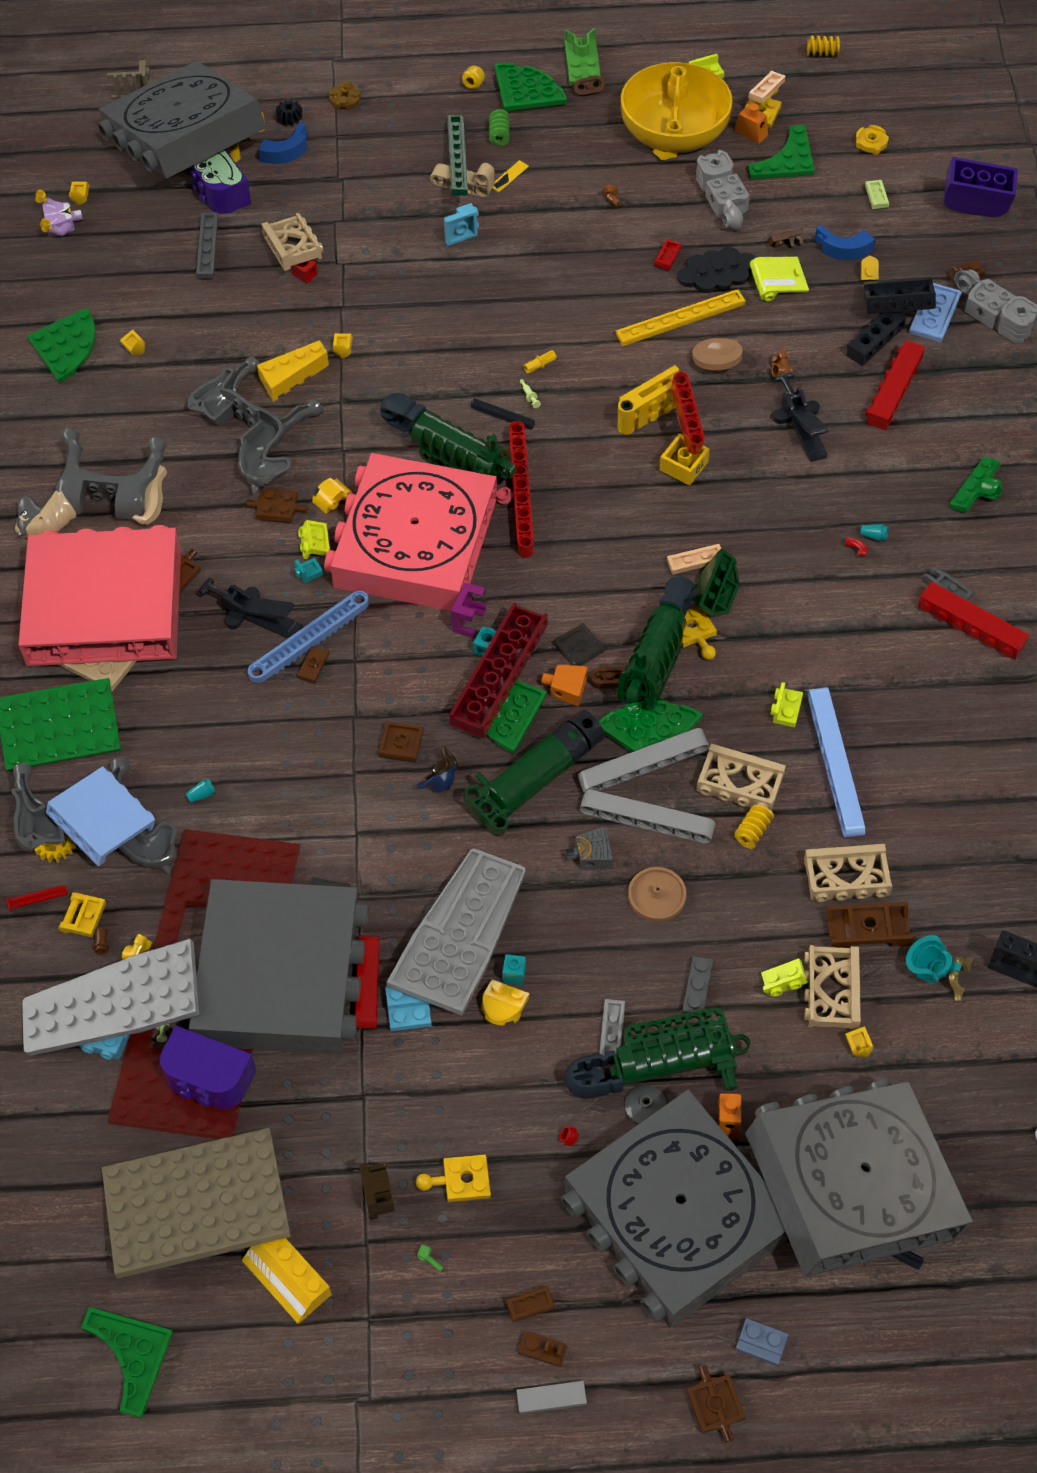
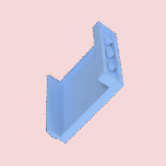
[46,766,155,867]

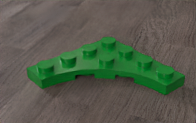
[748,125,815,180]
[81,1307,173,1419]

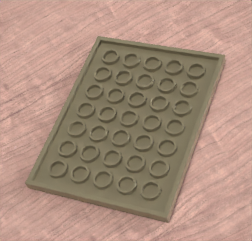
[102,1128,291,1279]

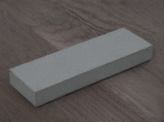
[600,999,625,1055]
[517,1381,587,1414]

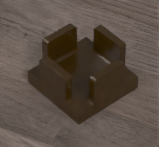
[359,1163,395,1220]

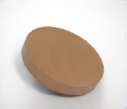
[692,338,743,370]
[628,867,686,922]

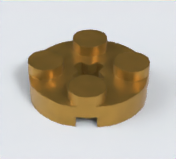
[329,81,361,110]

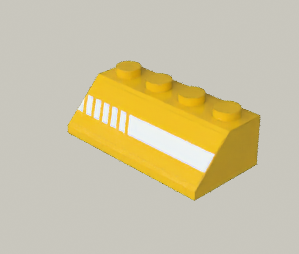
[242,1238,332,1324]

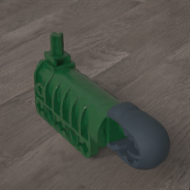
[380,393,517,479]
[617,576,696,710]
[565,1008,751,1099]

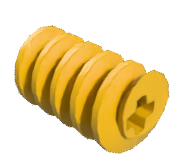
[807,36,840,57]
[735,805,774,849]

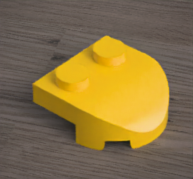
[481,980,530,1026]

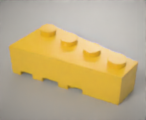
[257,340,329,402]

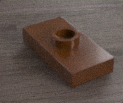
[297,646,330,684]
[506,1286,555,1323]

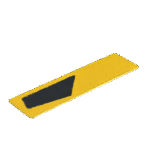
[492,161,529,192]

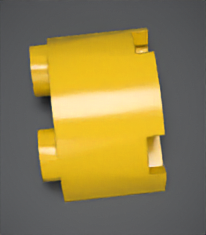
[312,478,353,514]

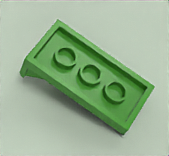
[564,28,601,86]

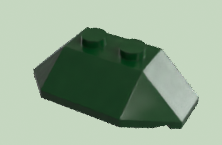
[693,548,740,616]

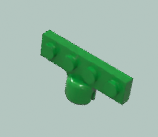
[950,457,1003,513]

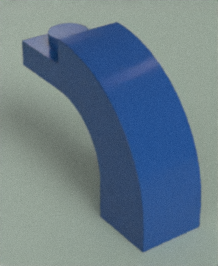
[259,122,308,164]
[815,225,875,260]

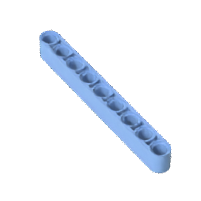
[808,687,865,838]

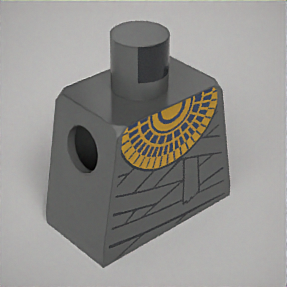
[565,827,613,869]

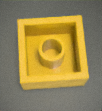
[660,434,710,486]

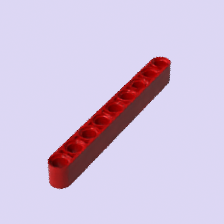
[509,421,534,558]

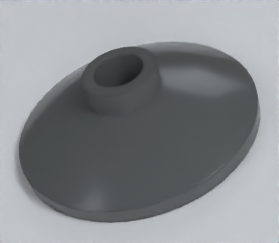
[625,1085,667,1124]

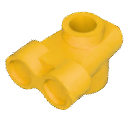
[122,934,152,960]

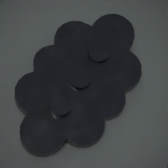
[678,247,757,293]

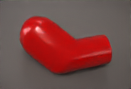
[845,537,869,557]

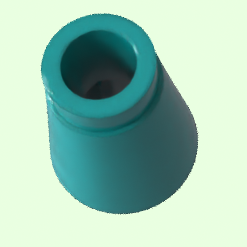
[861,524,888,542]
[186,778,216,803]

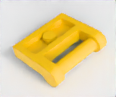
[58,893,106,938]

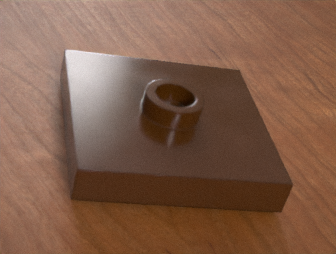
[378,721,424,762]

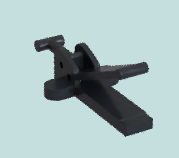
[773,372,828,462]
[198,577,303,639]

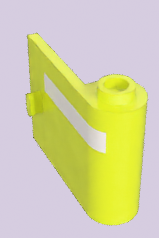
[750,257,809,301]

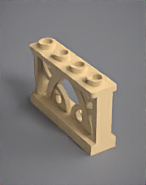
[261,213,323,271]
[697,744,786,811]
[804,844,892,902]
[804,945,861,1030]

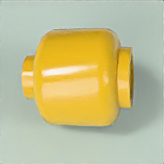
[462,66,485,90]

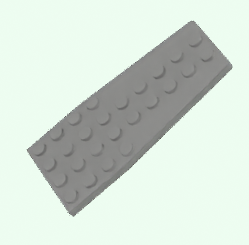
[387,849,525,1016]
[22,939,199,1056]

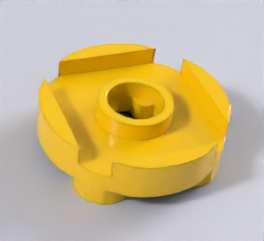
[856,125,889,155]

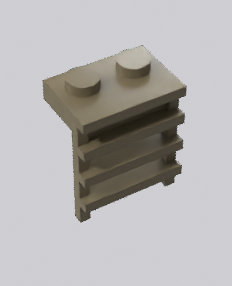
[107,60,153,100]

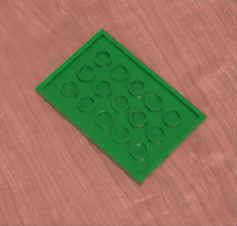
[0,678,122,772]

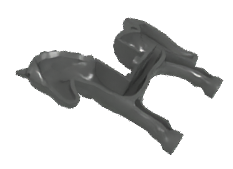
[188,356,324,494]
[11,758,177,875]

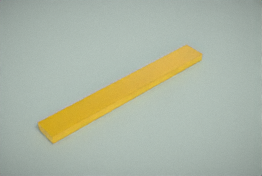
[616,289,746,346]

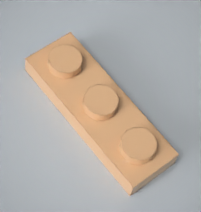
[748,71,785,103]
[667,544,721,575]

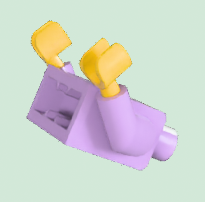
[35,190,83,238]

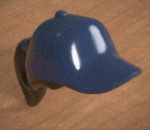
[417,745,458,793]

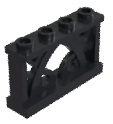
[864,276,936,314]
[988,930,1037,988]

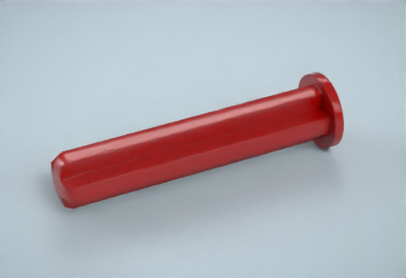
[6,885,68,912]

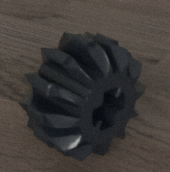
[276,99,303,126]

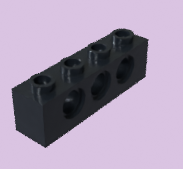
[846,312,907,367]

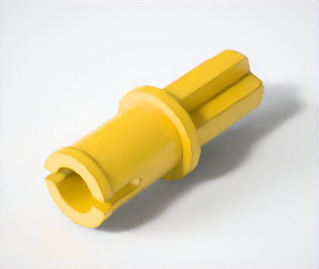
[523,350,557,374]

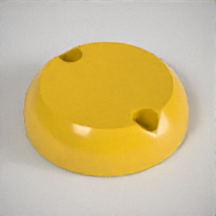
[621,62,732,153]

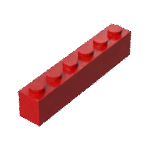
[865,340,925,431]
[918,581,1030,660]

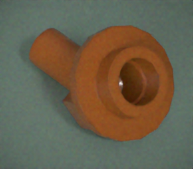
[602,184,620,206]

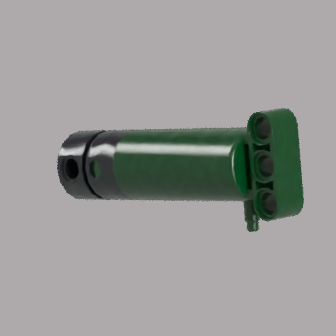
[463,709,605,836]

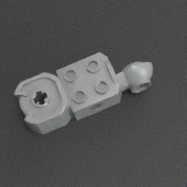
[696,150,749,231]
[954,270,1037,343]

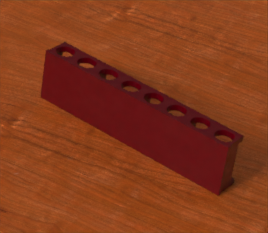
[449,602,548,738]

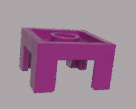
[451,582,486,638]

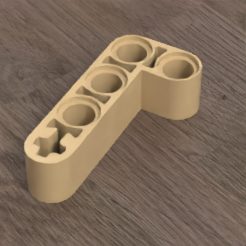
[430,163,495,197]

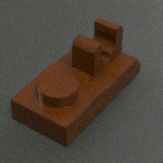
[767,228,803,248]
[947,260,986,285]
[518,1331,567,1368]

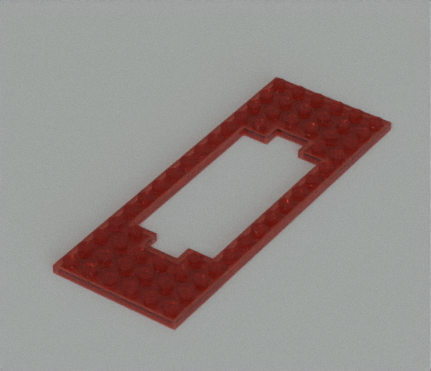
[108,829,301,1140]

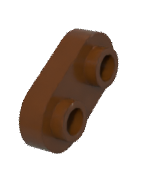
[573,76,605,95]
[590,667,625,688]

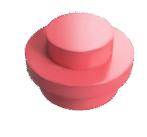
[496,487,514,504]

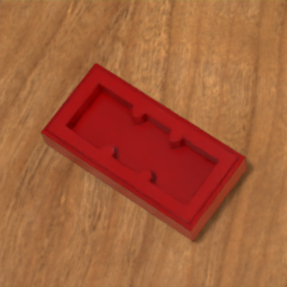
[654,239,682,270]

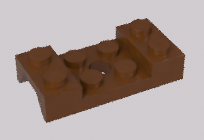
[826,902,914,948]

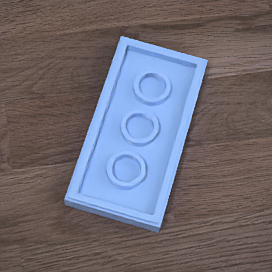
[909,283,962,343]

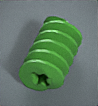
[489,109,509,146]

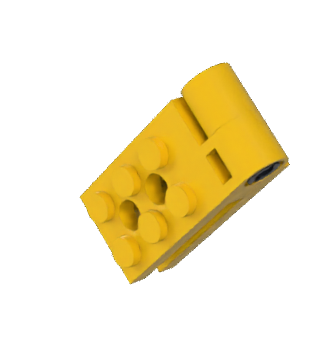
[617,365,685,435]

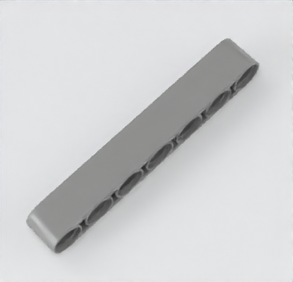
[577,728,709,793]
[580,790,715,843]

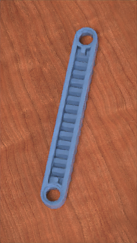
[248,591,369,683]

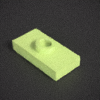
[865,180,889,209]

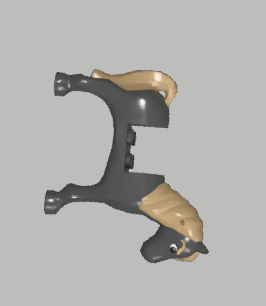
[15,429,167,539]

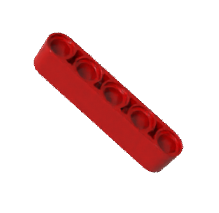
[671,372,705,455]
[355,936,380,1029]

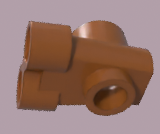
[771,350,793,377]

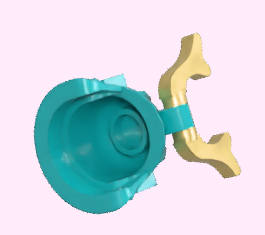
[906,935,973,1002]

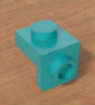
[293,558,324,584]

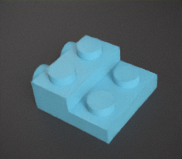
[444,203,479,246]
[386,987,432,1031]
[80,1034,131,1060]

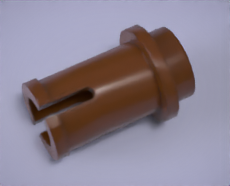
[93,928,109,955]

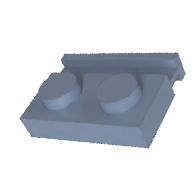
[735,1318,788,1367]

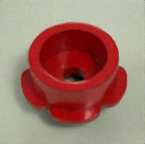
[560,1126,579,1146]

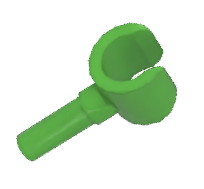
[417,1245,444,1272]

